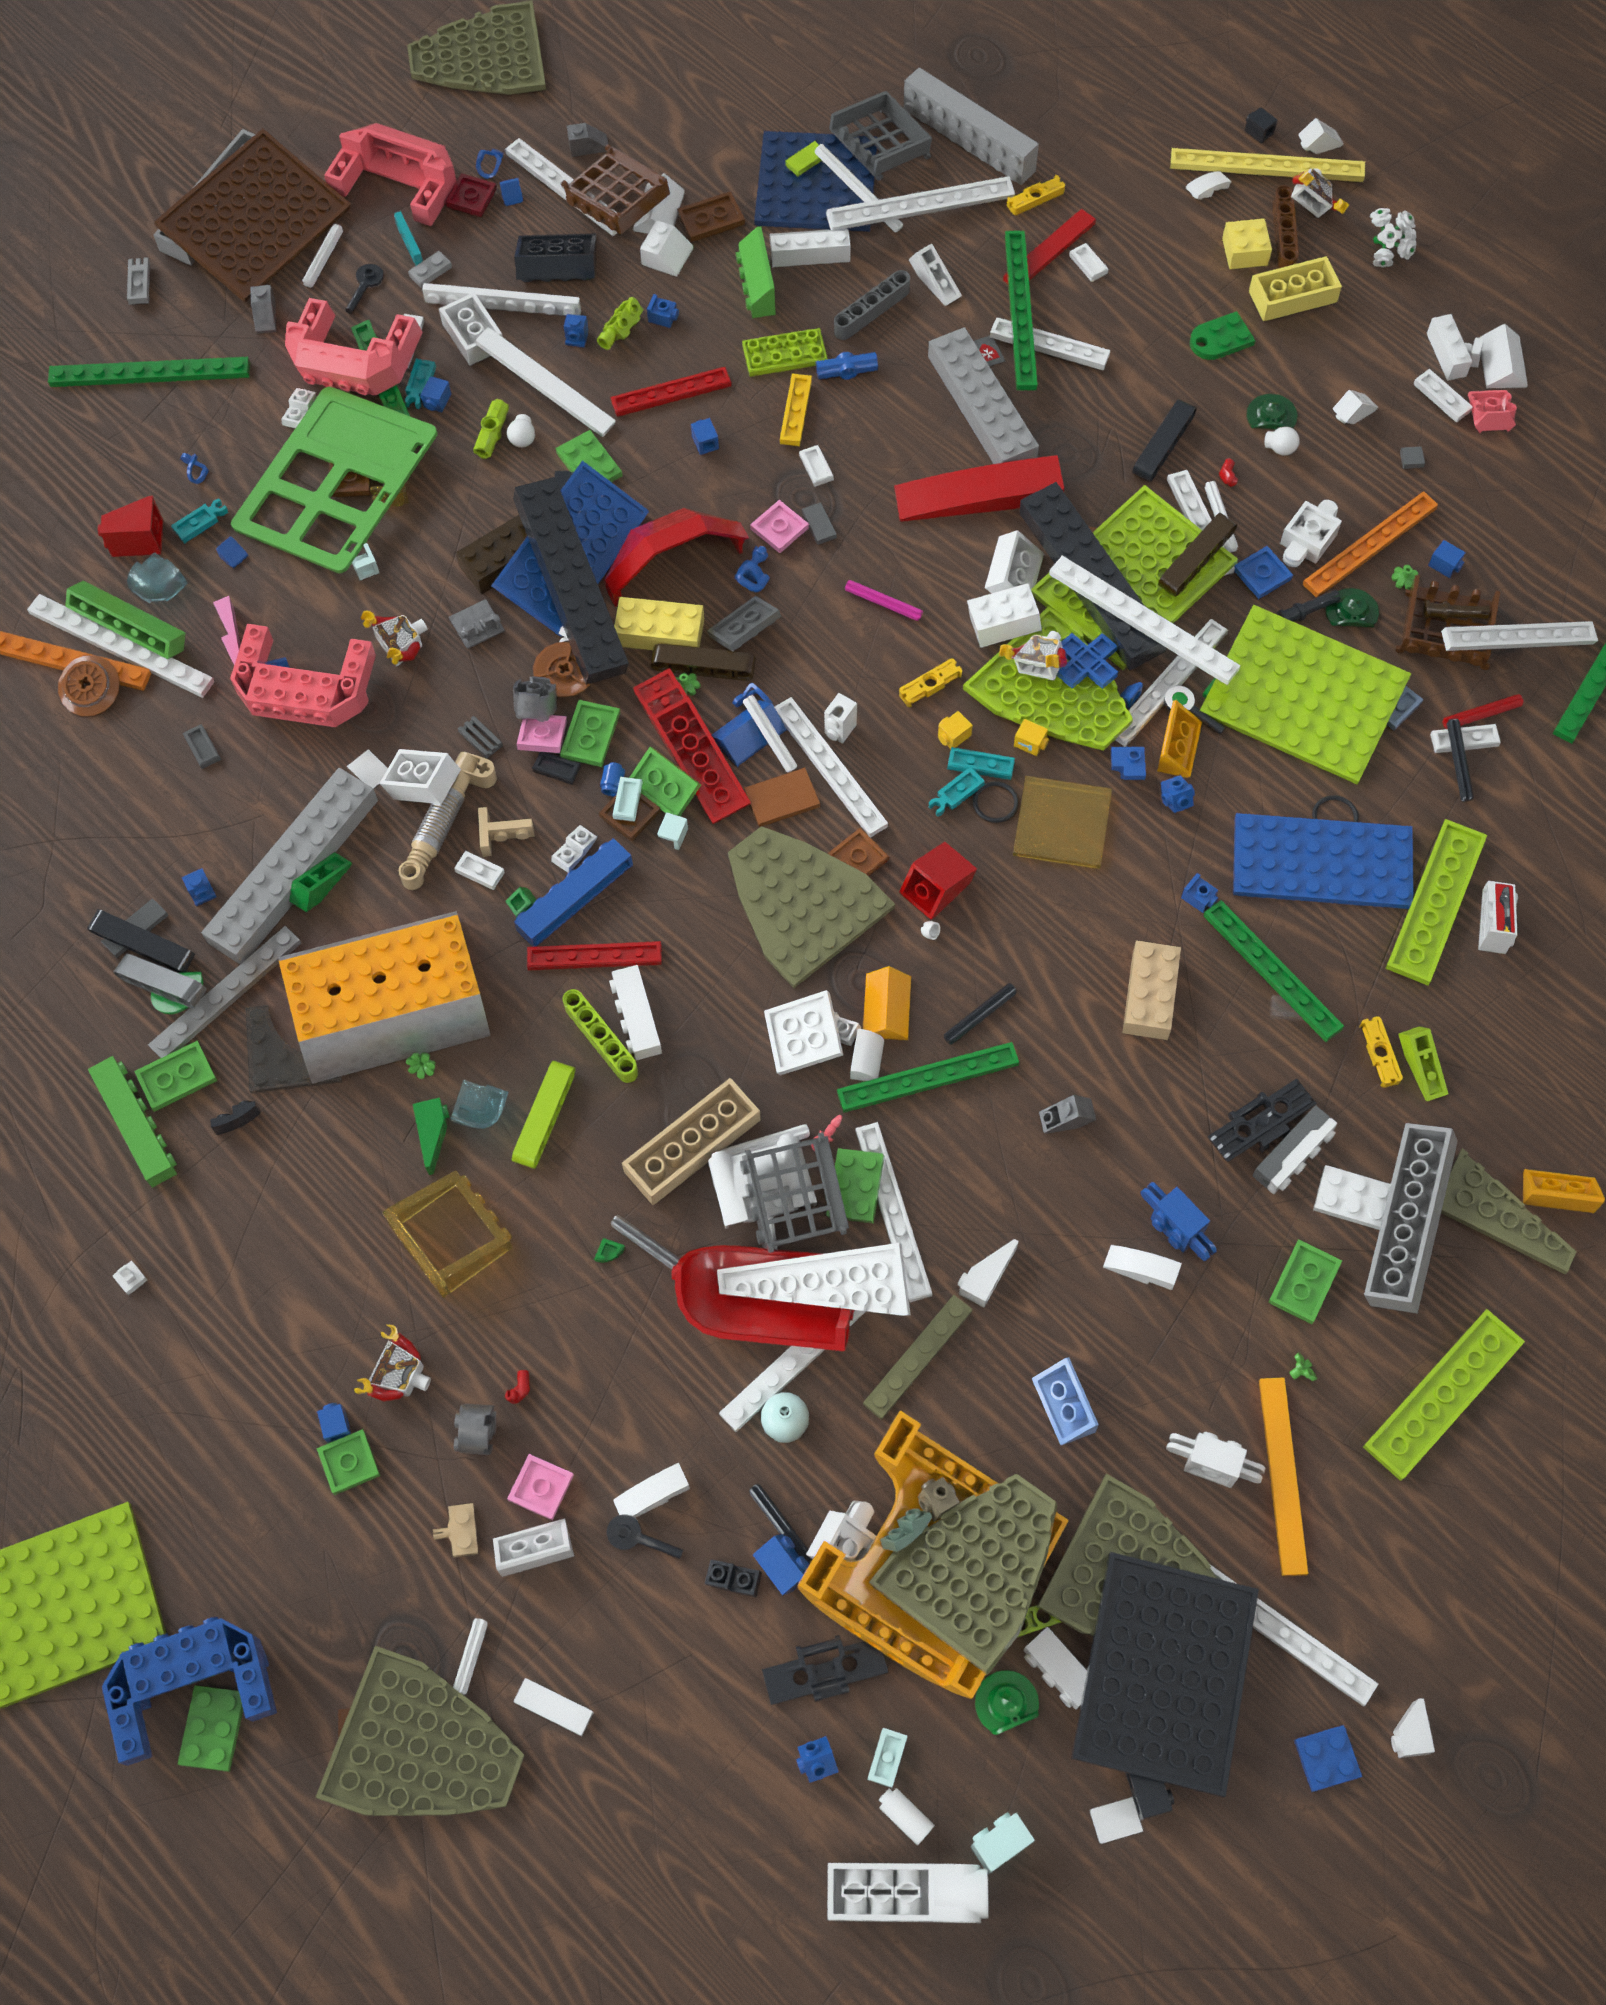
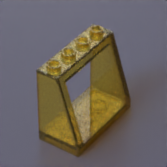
[382,1170,512,1298]

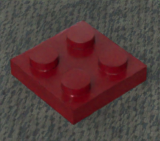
[445,173,497,217]

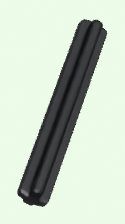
[1447,719,1474,802]
[944,983,1017,1045]
[749,1483,813,1565]

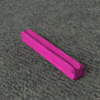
[845,580,923,621]

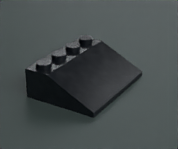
[514,233,596,282]

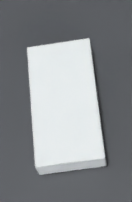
[1069,243,1108,282]
[799,445,834,487]

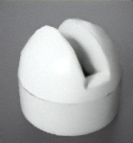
[921,921,940,940]

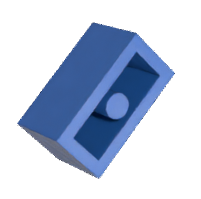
[753,1534,809,1595]

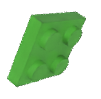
[317,1429,380,1495]

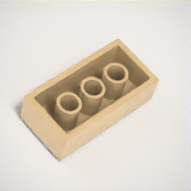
[1122,941,1181,1040]

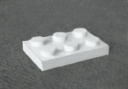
[1313,1165,1391,1230]

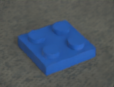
[1234,546,1293,599]
[1294,1725,1362,1792]

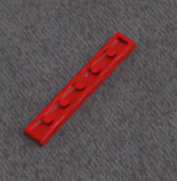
[1003,209,1096,284]
[610,367,731,417]
[527,941,662,970]

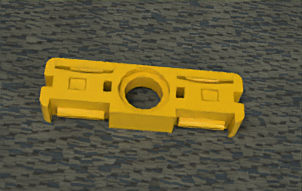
[1007,175,1065,215]
[899,659,962,707]
[1359,1017,1403,1088]

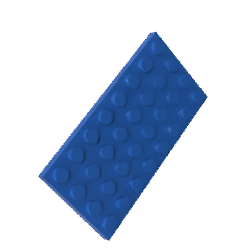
[492,460,649,637]
[1233,813,1413,909]

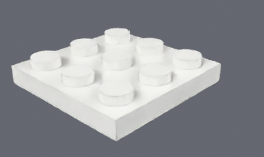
[764,990,843,1075]

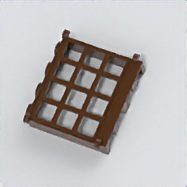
[561,144,670,234]
[1395,575,1500,670]

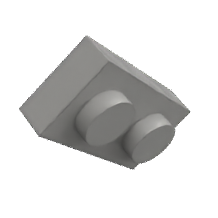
[408,251,452,288]

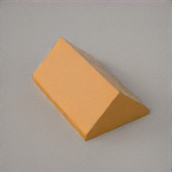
[1157,700,1202,778]
[863,966,911,1040]
[1523,1169,1605,1213]

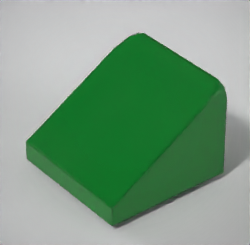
[505,887,536,917]

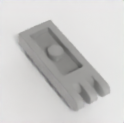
[127,258,150,304]

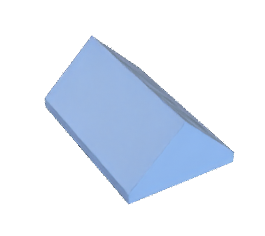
[1032,1357,1099,1445]

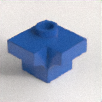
[1111,747,1146,780]

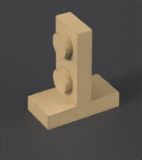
[478,807,535,857]

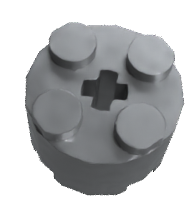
[513,676,557,722]
[454,1403,496,1455]

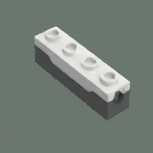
[1252,1105,1337,1194]

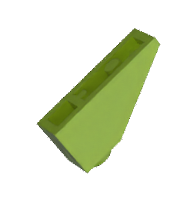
[1398,1027,1448,1101]

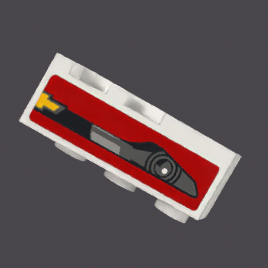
[1478,881,1518,954]

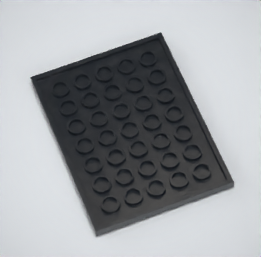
[1071,1552,1259,1797]

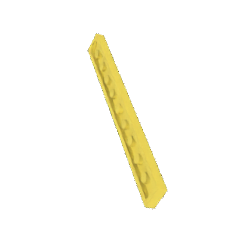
[1170,148,1365,182]

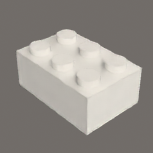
[439,293,502,365]
[967,583,1042,648]
[379,749,461,804]

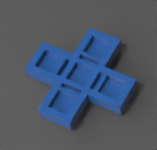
[1057,633,1118,689]

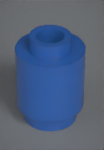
[600,762,625,796]

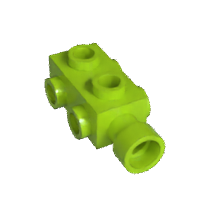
[597,297,644,350]

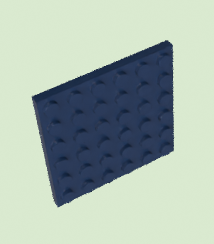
[754,131,878,232]

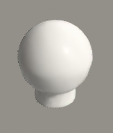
[507,414,535,448]
[1265,427,1299,456]

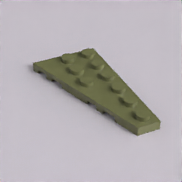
[1441,1148,1576,1274]

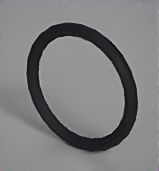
[973,781,1019,823]
[1312,795,1359,822]

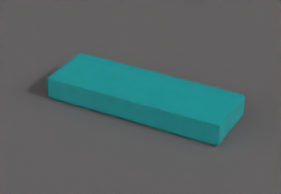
[394,211,423,266]
[947,747,1015,780]

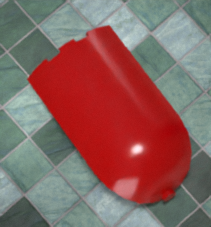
[672,1245,855,1351]

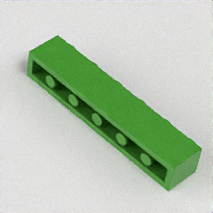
[65,581,186,659]
[88,1056,177,1188]

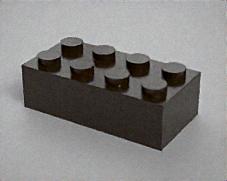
[456,515,527,595]

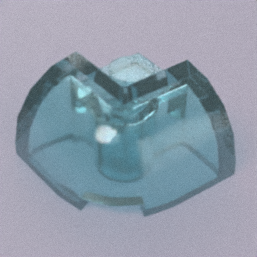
[127,552,188,603]
[450,1080,509,1129]

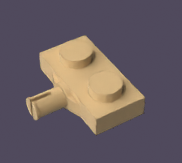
[433,1503,478,1558]

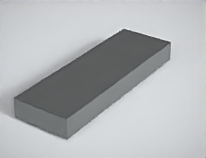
[101,898,169,958]

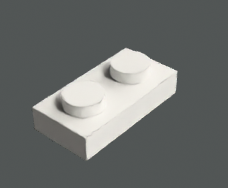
[454,851,505,890]

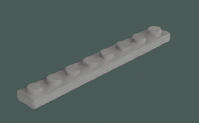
[148,926,302,1058]

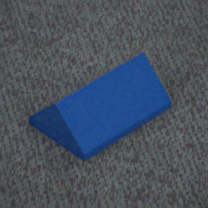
[712,700,786,767]

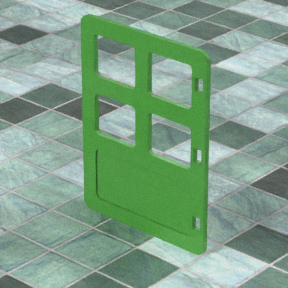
[231,387,438,573]

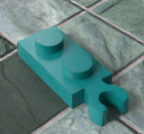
[405,359,436,409]
[171,499,228,544]
[929,766,985,817]

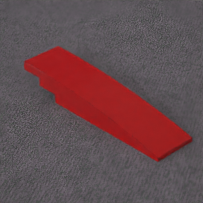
[894,455,1064,522]
[633,668,751,824]

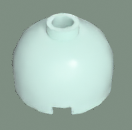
[761,1392,809,1443]

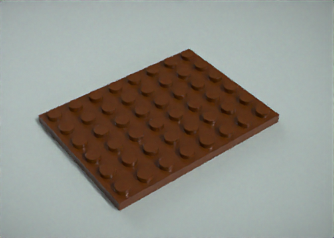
[155,128,351,302]

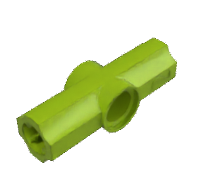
[473,399,509,459]

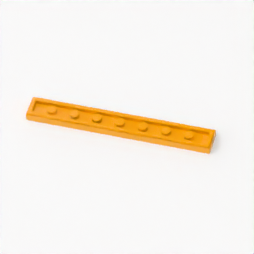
[1259,1378,1308,1576]

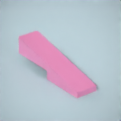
[213,596,241,665]

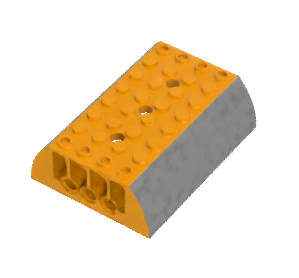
[279,911,490,1084]

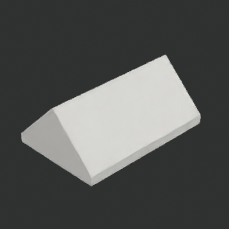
[633,173,684,234]
[1479,324,1528,388]
[493,1518,574,1577]

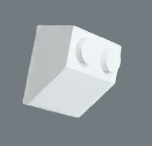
[640,220,693,277]

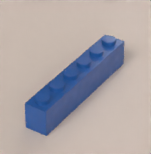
[514,838,633,947]

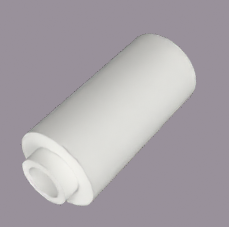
[879,1788,935,1846]

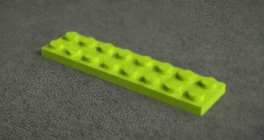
[1385,819,1487,985]
[1363,1309,1525,1481]

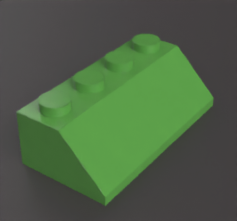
[736,226,775,318]

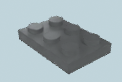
[707,596,781,652]

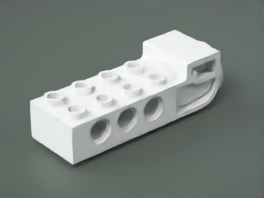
[828,1863,989,1923]

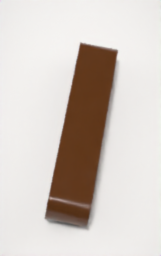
[1273,185,1299,269]

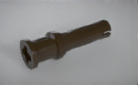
[1422,600,1490,620]

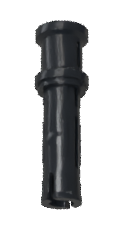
[1277,589,1340,622]

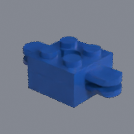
[1140,1182,1217,1261]

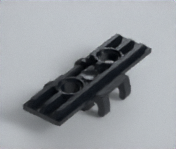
[1208,1079,1317,1163]
[762,1635,889,1705]

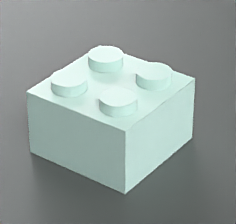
[971,1812,1035,1874]

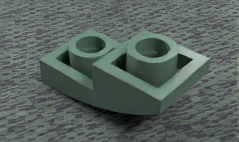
[880,1509,932,1552]

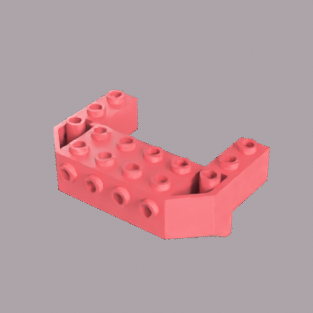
[324,123,456,226]
[285,298,423,396]
[230,624,376,727]

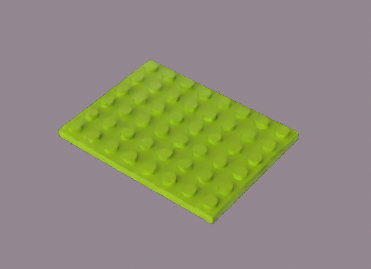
[1031,485,1238,670]
[1200,605,1412,785]
[0,1502,166,1709]

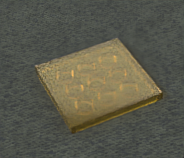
[1013,776,1112,869]

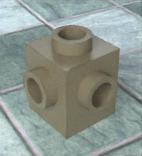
[918,1477,960,1522]

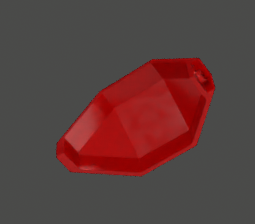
[605,508,749,607]

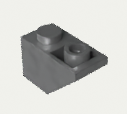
[1039,1095,1096,1134]

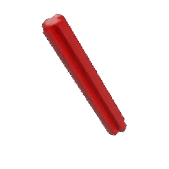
[1442,694,1524,729]

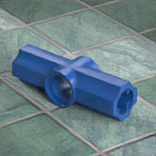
[816,352,878,380]

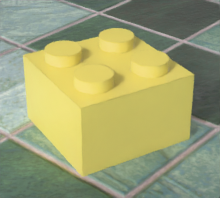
[1222,219,1272,269]

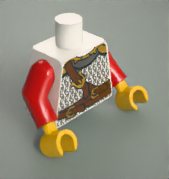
[1292,169,1349,218]
[360,610,428,667]
[999,631,1067,680]
[354,1324,431,1402]

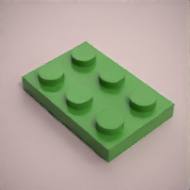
[556,430,622,482]
[560,700,620,767]
[629,747,701,816]
[134,1041,217,1112]
[826,1148,885,1223]
[1268,1239,1342,1324]
[177,1686,243,1772]

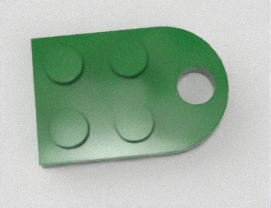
[1190,311,1255,360]

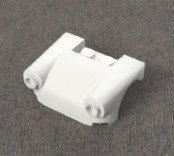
[708,1133,817,1229]

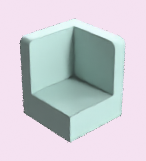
[352,543,379,580]
[658,812,688,850]

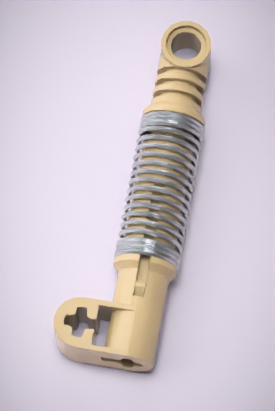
[398,752,497,890]

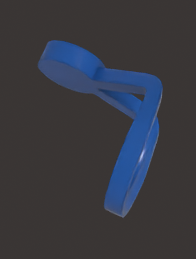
[476,149,504,178]
[180,453,209,484]
[732,683,773,707]

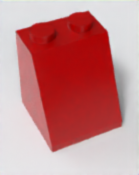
[98,496,164,557]
[899,842,977,920]

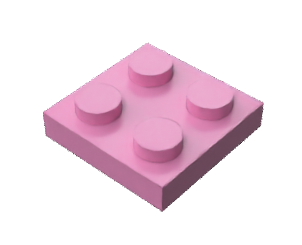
[750,500,809,553]
[517,715,567,753]
[507,1454,574,1520]

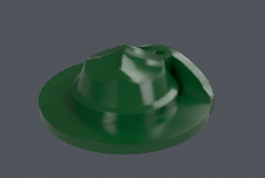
[1246,394,1298,430]
[1326,588,1379,627]

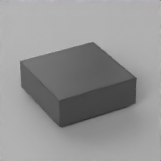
[1400,446,1425,469]

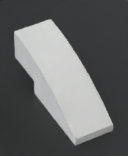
[1103,1245,1182,1290]
[613,1463,690,1517]

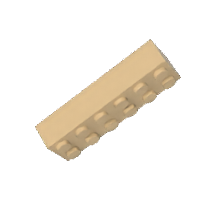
[622,1078,761,1206]

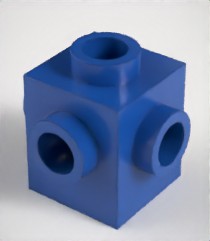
[1161,775,1195,813]
[796,1736,839,1783]

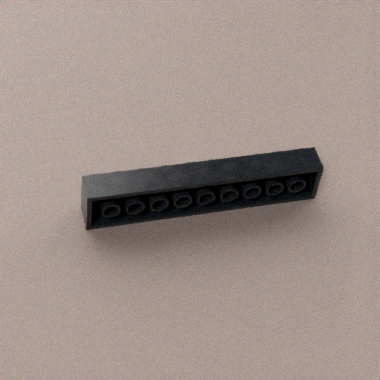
[513,477,629,685]
[1020,482,1167,671]

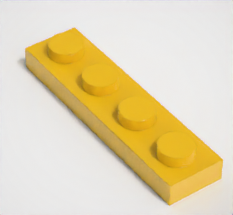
[780,374,812,446]

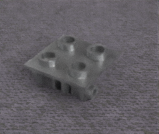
[449,599,505,649]

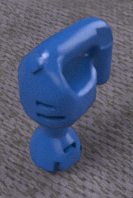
[735,546,770,592]

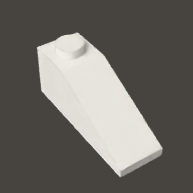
[909,244,962,306]
[958,1239,1019,1308]

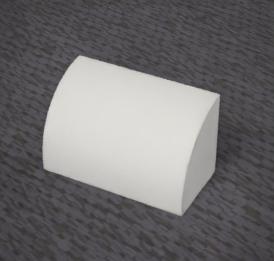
[850,1029,884,1081]

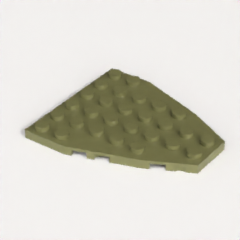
[407,1,546,95]
[728,826,895,988]
[869,1474,1057,1675]
[1037,1474,1218,1636]
[315,1646,524,1816]

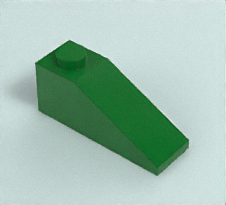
[289,852,352,912]
[413,1098,450,1175]

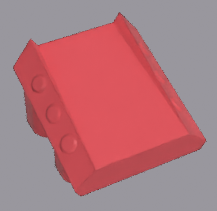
[1468,390,1517,433]

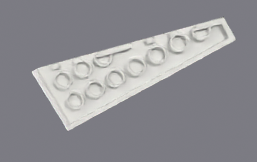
[717,1243,910,1316]

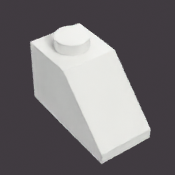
[1298,118,1344,154]
[1333,390,1378,424]
[1391,1698,1435,1758]

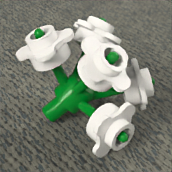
[1370,208,1416,267]

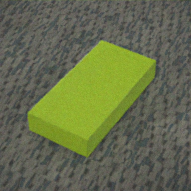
[785,141,822,176]

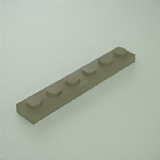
[863,1295,973,1420]

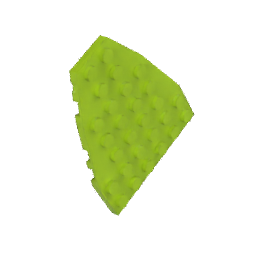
[963,606,1133,751]

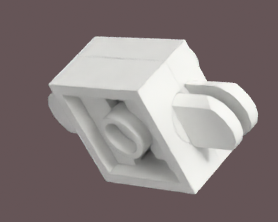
[1280,500,1342,567]
[1166,1432,1265,1488]
[806,1501,876,1562]

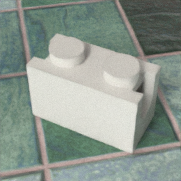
[825,693,857,744]

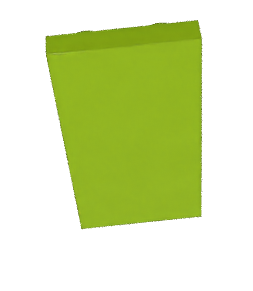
[742,328,827,377]

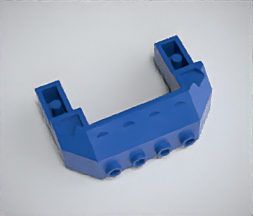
[102,1617,277,1766]

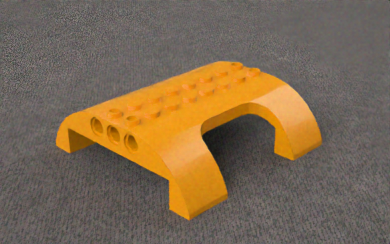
[797,1411,1069,1699]

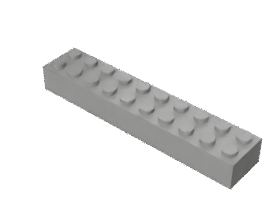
[201,768,378,964]

